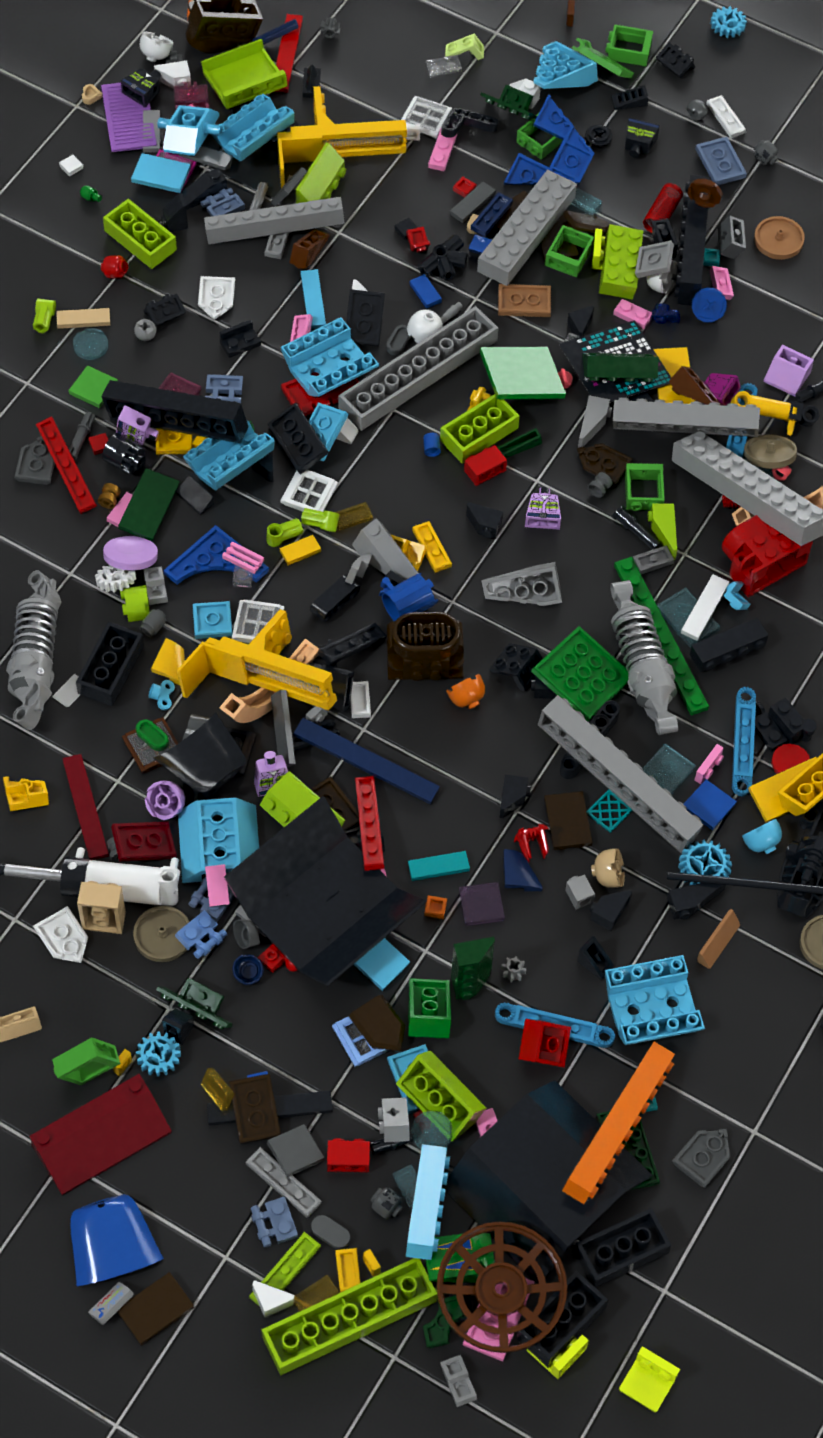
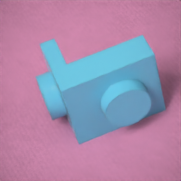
[723,581,751,610]

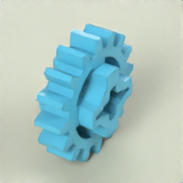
[710,6,747,38]
[136,1032,181,1077]

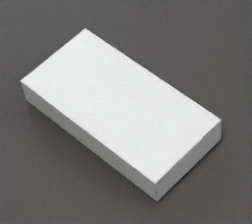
[350,681,371,718]

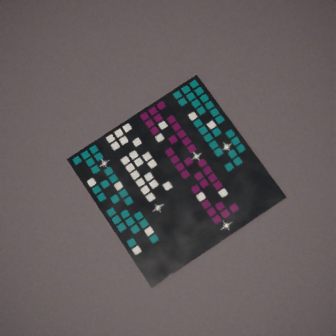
[559,320,671,403]

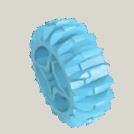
[678,839,732,885]

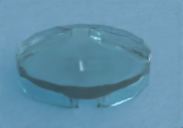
[73,328,109,360]
[411,1111,452,1149]

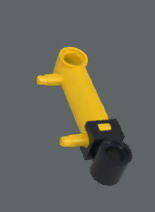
[730,391,820,436]

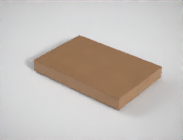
[498,284,551,317]

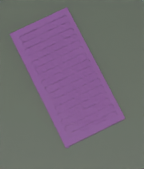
[101,83,157,152]

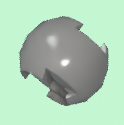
[134,319,157,341]

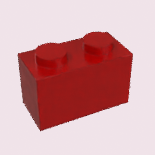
[464,445,507,486]
[327,1138,370,1173]

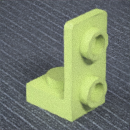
[445,33,484,60]

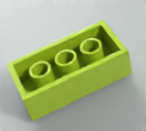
[103,199,177,269]
[599,224,643,300]
[440,394,520,464]

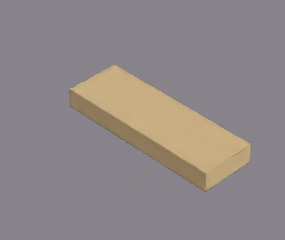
[57,308,110,329]

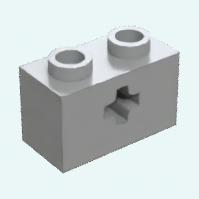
[378,1097,409,1142]

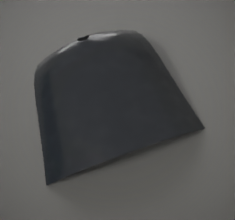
[153,712,247,793]

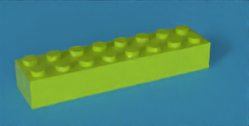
[262,1258,437,1376]

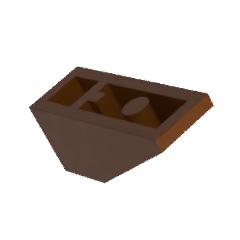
[289,228,330,269]
[668,366,721,406]

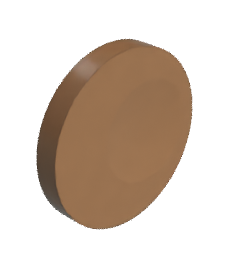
[754,216,805,259]

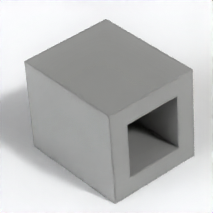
[565,874,595,910]

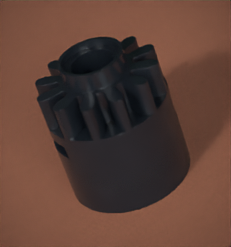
[102,433,146,475]

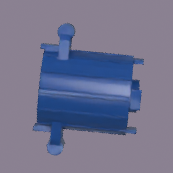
[379,573,438,621]

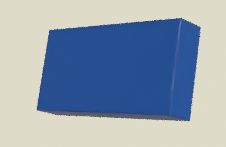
[409,274,442,309]

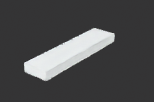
[681,575,729,641]

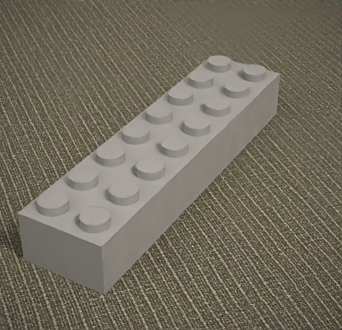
[477,169,577,286]
[613,398,760,437]

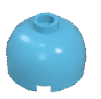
[742,819,782,854]

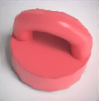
[558,369,573,389]
[771,466,792,481]

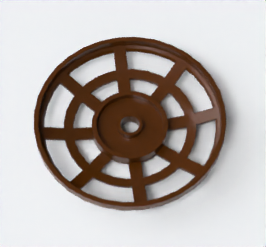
[437,1222,567,1353]

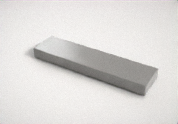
[246,1147,322,1218]

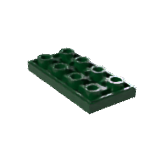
[118,468,180,542]
[596,1111,660,1191]

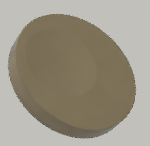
[744,435,797,469]
[133,906,189,962]
[800,915,823,969]

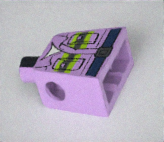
[116,405,159,445]
[525,487,561,530]
[254,751,289,797]

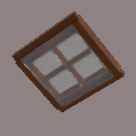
[122,718,178,774]

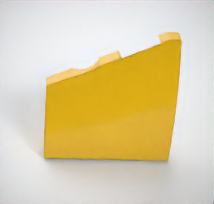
[390,534,428,571]
[151,638,185,685]
[3,777,49,811]

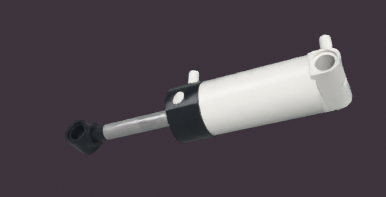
[0,847,180,907]

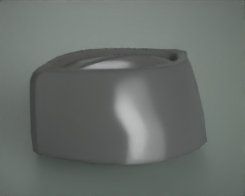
[233,919,260,949]

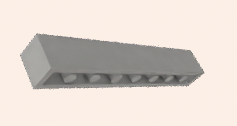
[204,197,345,244]

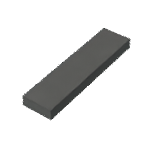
[271,690,295,768]

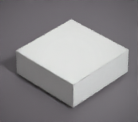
[59,155,83,177]

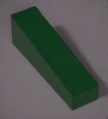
[497,428,542,458]

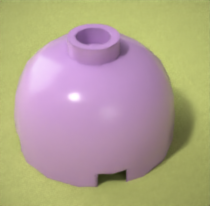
[145,780,185,820]

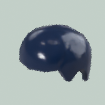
[232,955,263,985]

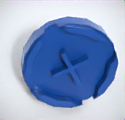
[692,287,727,323]

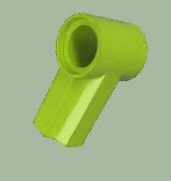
[33,299,56,333]
[301,508,340,532]
[266,518,303,547]

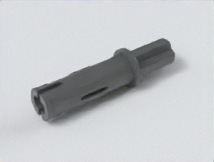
[69,412,95,461]

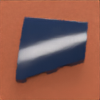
[503,849,542,891]

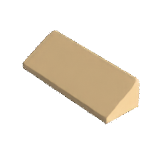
[0,1007,42,1043]

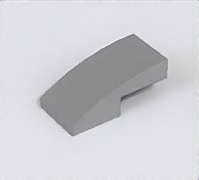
[345,553,372,584]
[143,566,168,605]
[440,1355,477,1407]

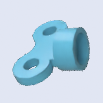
[149,680,175,711]

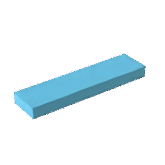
[301,269,326,329]

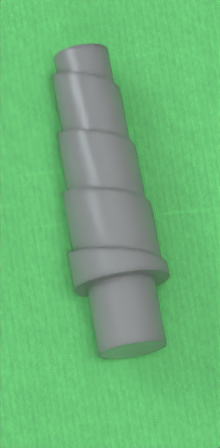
[441,302,463,324]

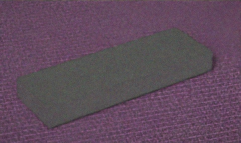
[450,182,496,223]

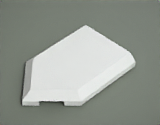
[198,276,235,320]
[33,906,88,963]

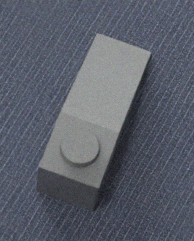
[578,395,612,448]

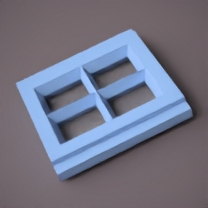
[332,1016,390,1067]

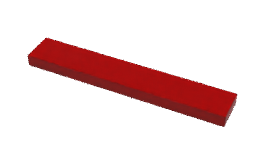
[276,14,303,93]
[36,416,97,514]
[355,776,384,871]

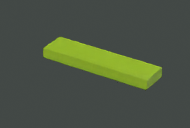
[249,1232,321,1306]

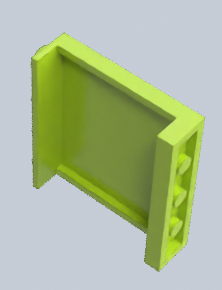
[201,38,287,109]

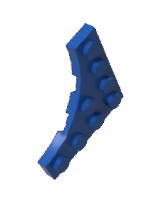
[163,525,269,585]

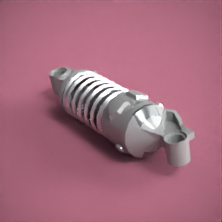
[6,570,61,730]
[611,580,678,735]

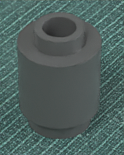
[140,609,167,637]

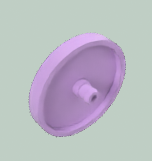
[103,536,158,570]

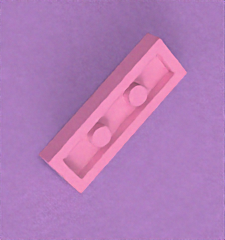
[428,129,458,171]

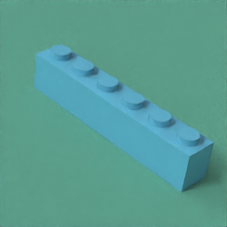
[406,1144,450,1260]

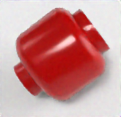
[101,255,128,279]

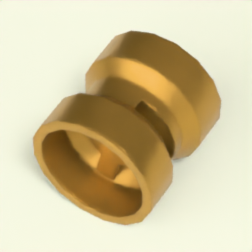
[98,483,121,509]

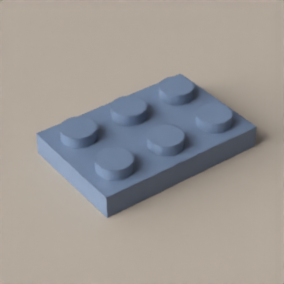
[695,137,747,185]

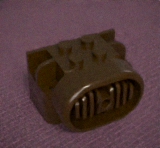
[185,0,263,53]
[387,612,464,681]

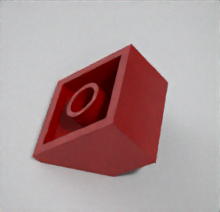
[518,1019,571,1067]

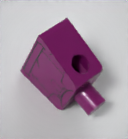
[703,373,741,406]

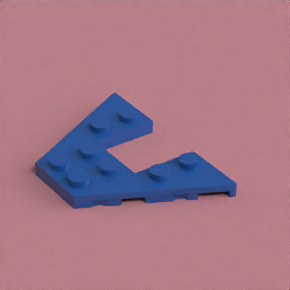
[504,94,594,185]

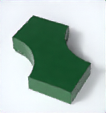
[423,1296,465,1349]

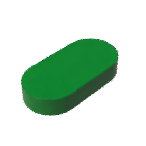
[136,719,169,751]

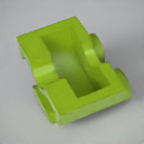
[120,585,150,622]

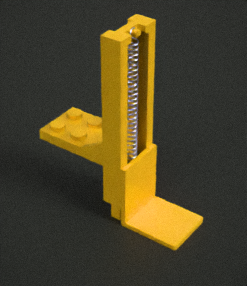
[277,86,407,188]
[177,609,337,711]

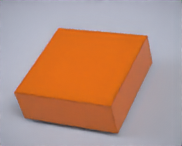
[424,895,447,919]

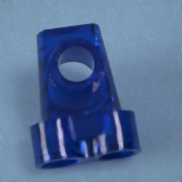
[652,303,680,324]

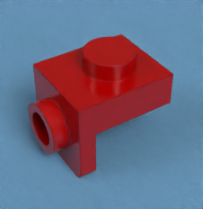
[406,226,430,253]

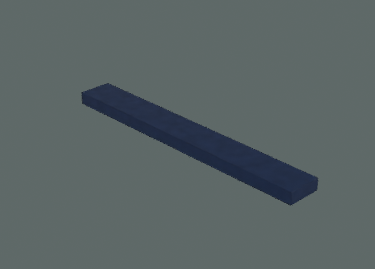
[293,718,440,805]

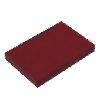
[111,821,177,861]

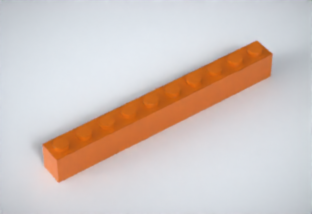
[562,1042,675,1204]

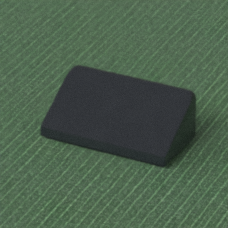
[176,475,214,515]

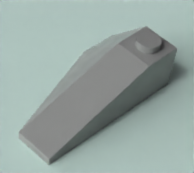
[352,518,419,580]
[482,562,562,606]

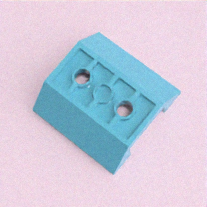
[211,94,295,161]
[281,317,379,397]
[183,420,275,491]
[178,798,259,883]
[605,955,705,1045]

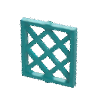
[587,789,633,833]

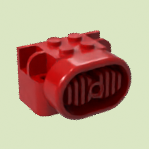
[722,515,813,597]

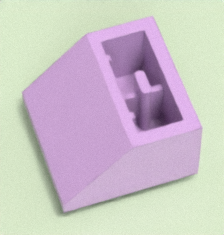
[763,345,814,397]

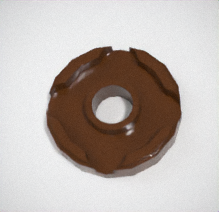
[688,179,723,208]

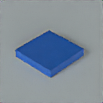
[684,779,737,831]

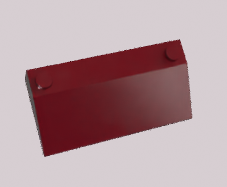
[29,1074,172,1196]

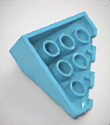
[534,41,598,89]

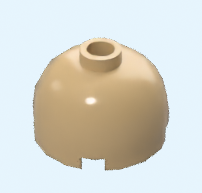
[591,848,625,888]

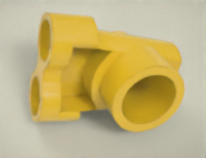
[467,387,491,411]

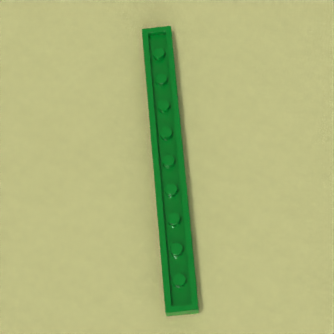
[614,557,709,716]

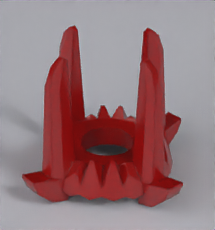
[514,824,549,862]

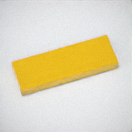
[412,521,452,573]

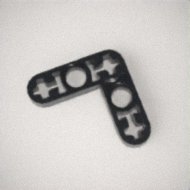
[441,108,499,138]

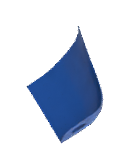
[71,1194,163,1286]

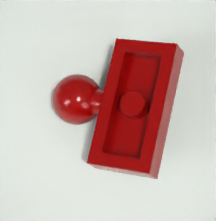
[258,944,298,973]

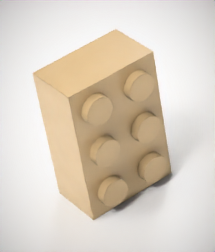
[77,881,126,934]

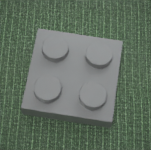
[635,241,674,278]

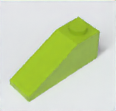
[648,504,677,560]

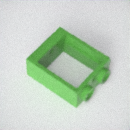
[605,24,653,66]
[516,113,563,160]
[545,225,594,278]
[625,463,664,511]
[52,1038,120,1085]

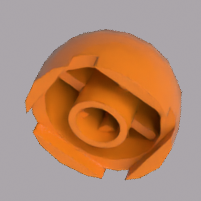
[446,674,485,709]

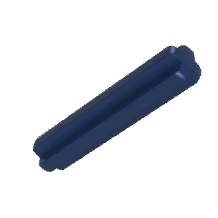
[252,19,299,45]

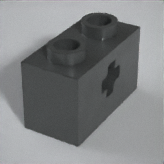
[718,215,746,259]

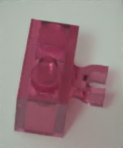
[174,82,209,109]

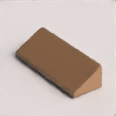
[697,909,740,969]

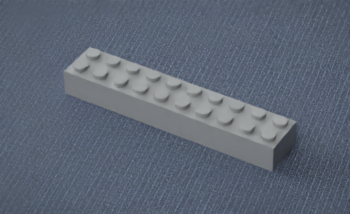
[339,306,498,431]
[672,431,823,546]
[538,695,703,854]

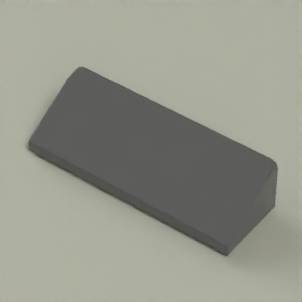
[178,146,233,170]

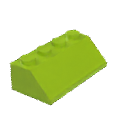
[296,142,346,203]
[260,771,345,827]
[396,1051,487,1142]

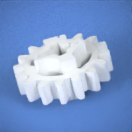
[95,565,137,592]

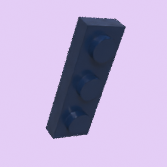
[471,192,513,237]

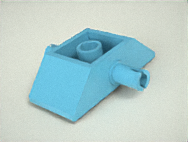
[157,105,224,156]

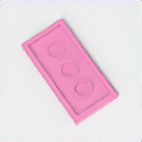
[463,1278,534,1362]

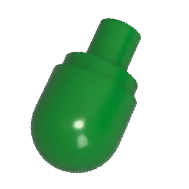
[80,185,102,202]

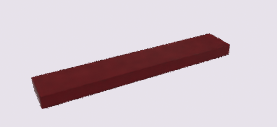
[62,754,109,860]

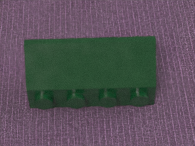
[582,353,659,382]
[451,937,495,1000]

